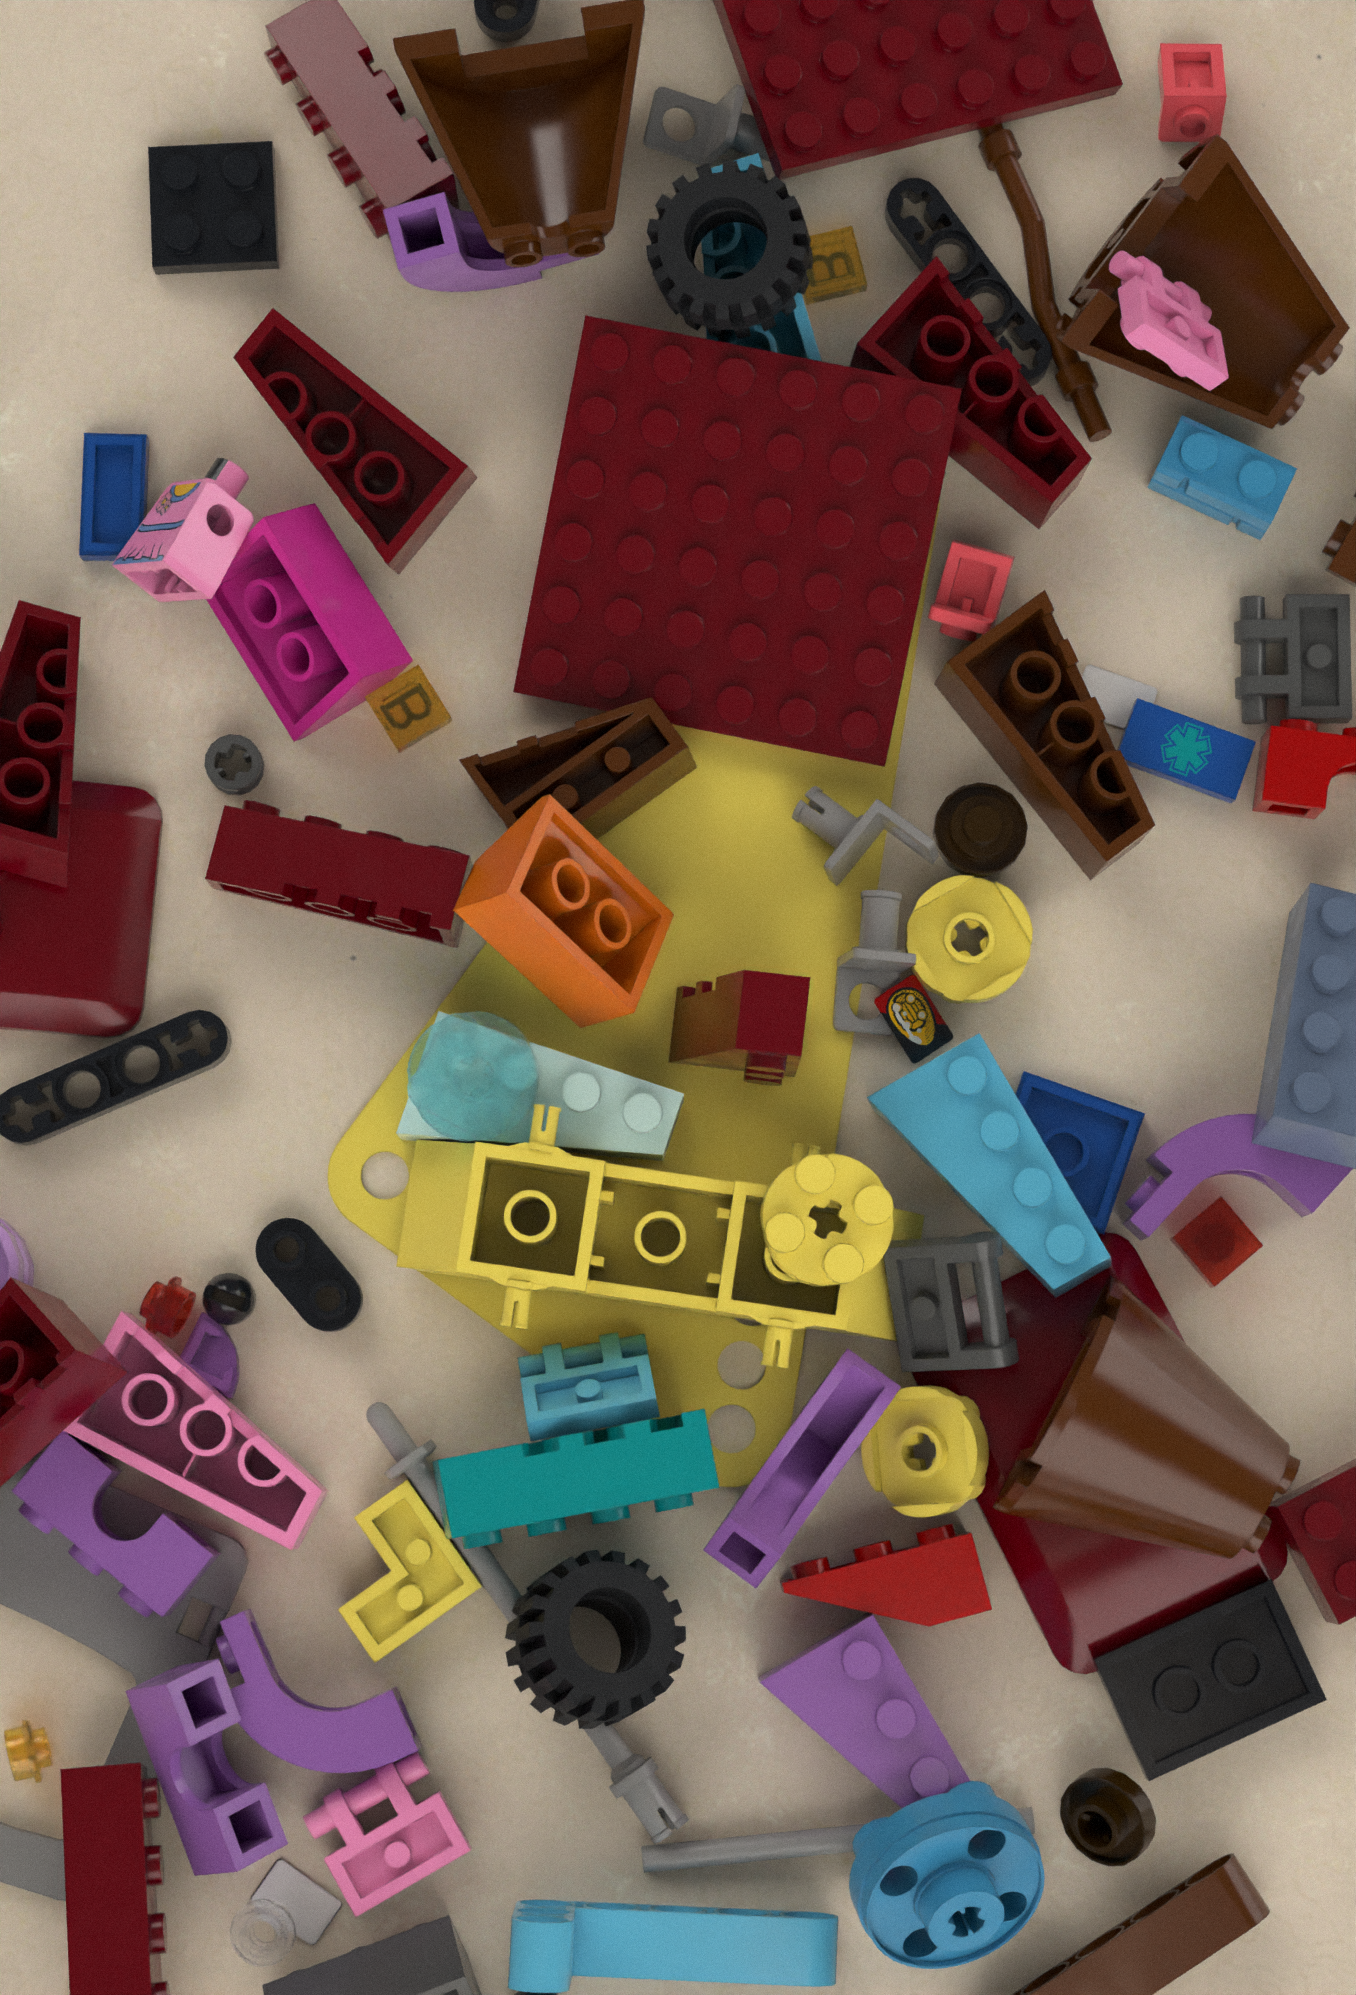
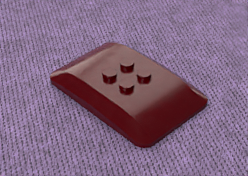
[0,780,163,1038]
[911,1232,1288,1674]

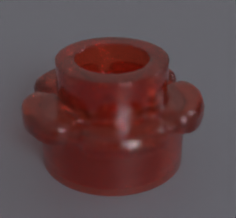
[139,1276,196,1339]

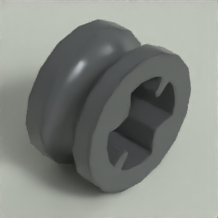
[204,734,264,796]

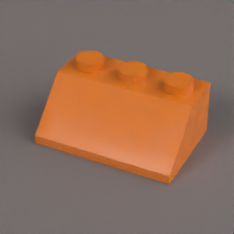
[453,794,674,1028]

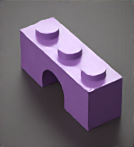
[12,1431,221,1618]
[125,1658,288,1876]

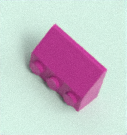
[206,503,413,742]

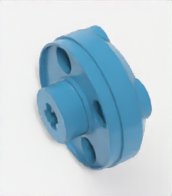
[849,1781,1045,1969]

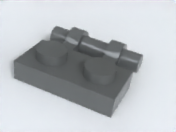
[1234,594,1352,724]

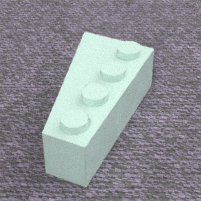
[396,1011,684,1161]

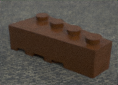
[934,590,1155,881]

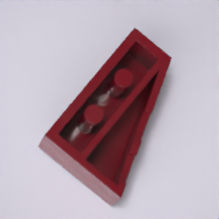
[668,970,810,1086]

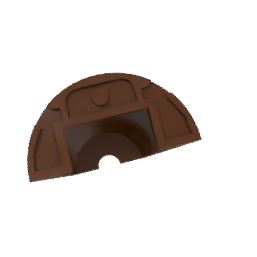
[393,0,645,267]
[1056,134,1350,429]
[992,1276,1300,1559]

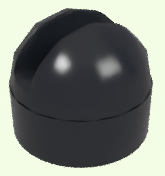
[202,1273,256,1325]

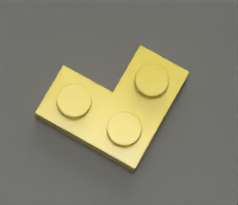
[338,1479,483,1663]

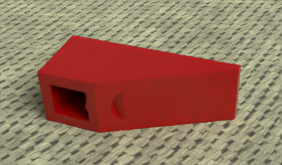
[780,1523,992,1627]

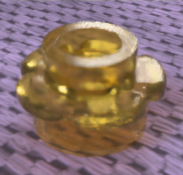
[4,1720,53,1783]

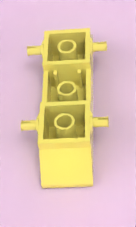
[396,1104,924,1369]

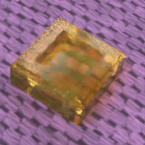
[804,226,867,305]
[365,664,452,753]

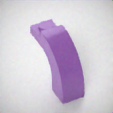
[383,192,599,292]
[1122,1114,1353,1241]
[216,1608,422,1773]

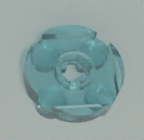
[407,1011,539,1142]

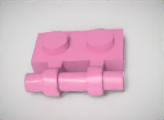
[1109,251,1229,391]
[303,1751,472,1917]

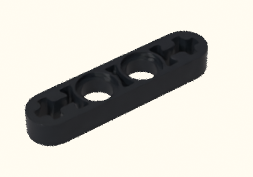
[885,178,1052,386]
[0,1010,232,1146]

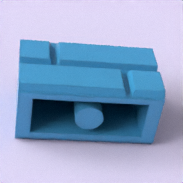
[1147,415,1297,540]

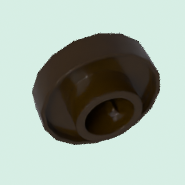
[933,782,1028,878]
[1060,1768,1156,1866]

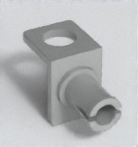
[643,84,770,165]
[792,786,939,886]
[833,890,916,1036]

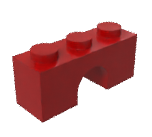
[1252,719,1356,819]

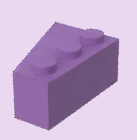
[758,1612,970,1808]

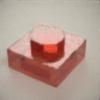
[1170,1196,1263,1288]

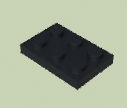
[1092,1578,1327,1781]

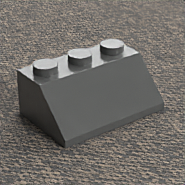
[262,1915,482,1995]

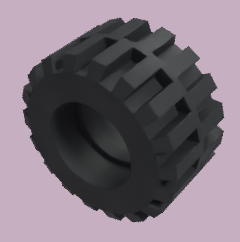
[646,161,813,339]
[505,1550,686,1729]

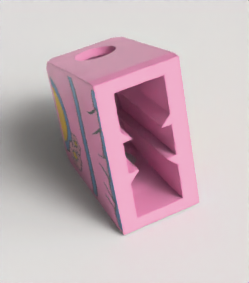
[112,457,254,602]

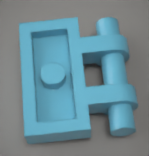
[518,1332,660,1441]

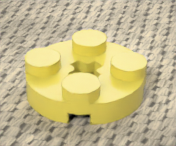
[905,875,1033,1004]
[760,1153,894,1287]
[861,1385,989,1518]

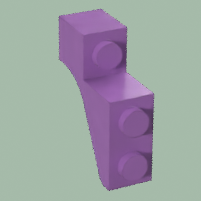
[703,1348,901,1588]

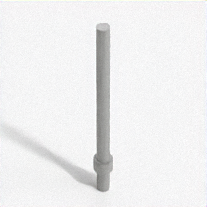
[642,1807,1035,1873]

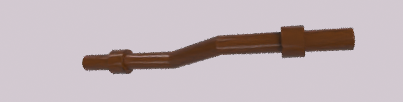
[978,124,1112,442]

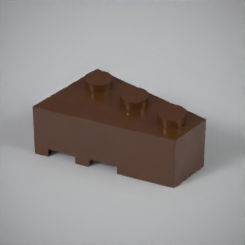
[459,697,697,839]

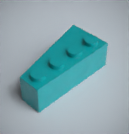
[432,1409,719,1549]

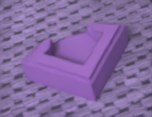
[180,1312,240,1398]

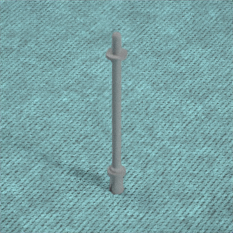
[366,1402,689,1844]

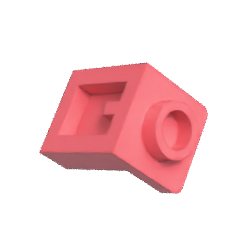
[1158,43,1227,142]

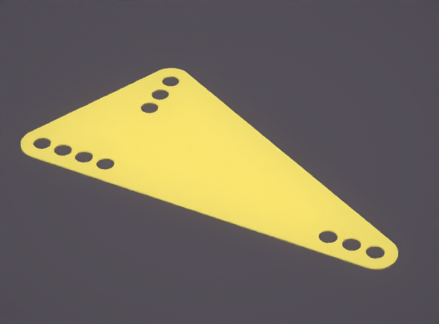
[327,499,940,1487]

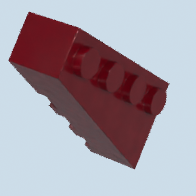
[0,600,81,888]
[205,800,473,948]

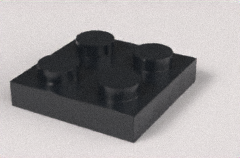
[148,141,279,275]

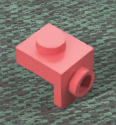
[928,540,1015,642]

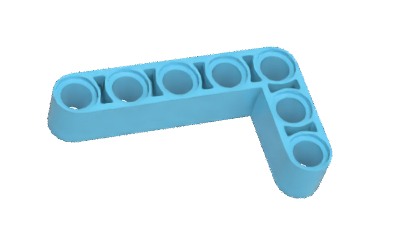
[508,1900,838,1993]

